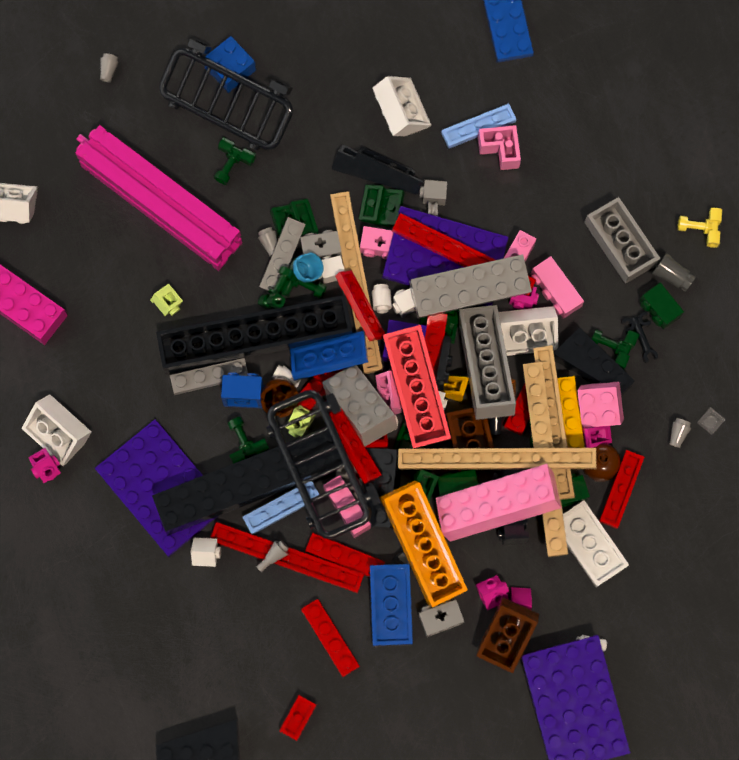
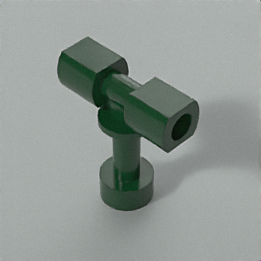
[214,137,256,185]
[280,257,327,299]
[258,266,294,309]
[592,329,639,370]
[227,417,270,464]

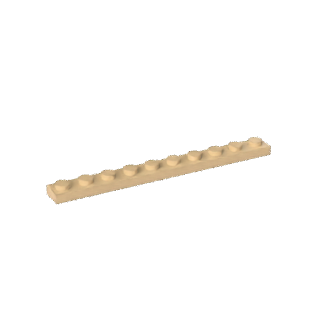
[330,191,383,374]
[523,362,568,557]
[398,448,596,469]

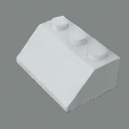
[373,76,431,136]
[0,183,38,224]
[498,306,558,356]
[21,394,91,466]

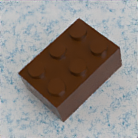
[446,408,494,473]
[476,597,539,673]

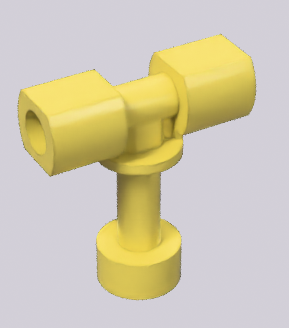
[678,208,722,248]

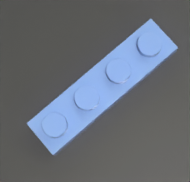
[441,104,516,149]
[243,481,319,535]

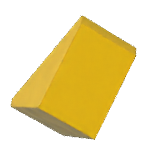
[438,376,469,403]

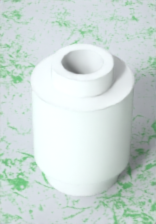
[372,284,392,313]

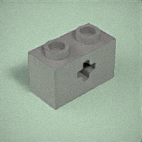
[300,230,342,259]
[418,599,464,638]

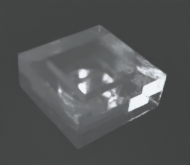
[697,407,725,435]

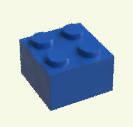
[204,36,256,93]
[221,372,264,408]

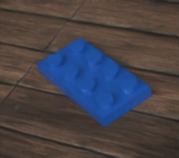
[483,0,533,62]
[290,331,368,381]
[370,564,413,646]

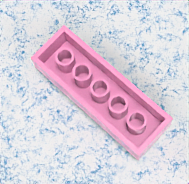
[436,464,562,542]

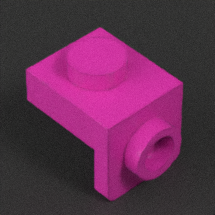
[509,287,539,310]

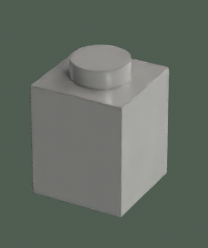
[420,180,447,206]

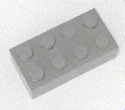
[584,197,660,284]
[322,365,398,446]

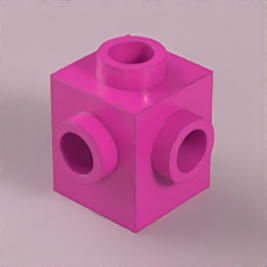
[29,448,61,483]
[476,575,509,610]

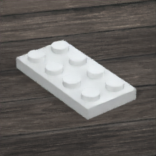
[563,500,629,587]

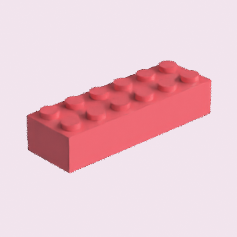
[383,325,451,449]

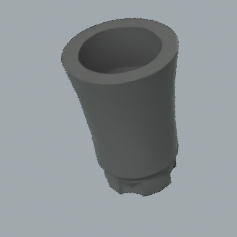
[652,252,696,292]

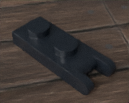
[436,336,453,390]

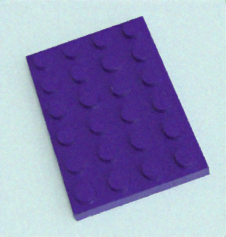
[382,206,508,306]
[95,419,218,557]
[521,635,630,760]

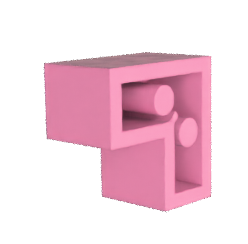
[478,125,521,170]

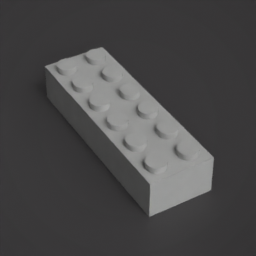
[409,254,532,319]
[458,305,516,420]

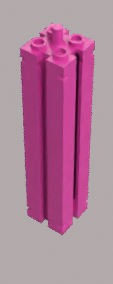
[76,125,242,271]

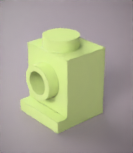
[150,284,183,316]
[285,405,316,437]

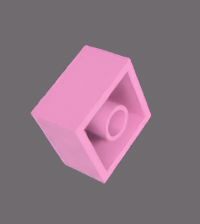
[577,382,624,428]

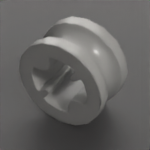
[428,202,438,217]

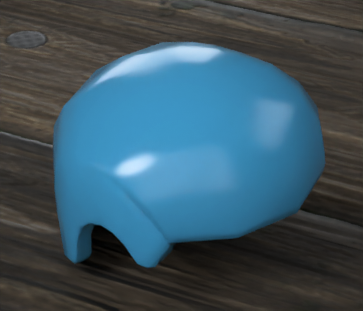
[293,252,324,283]

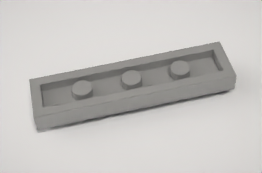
[259,217,305,291]
[170,358,248,395]

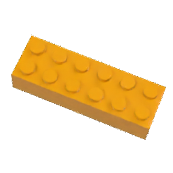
[380,481,468,608]

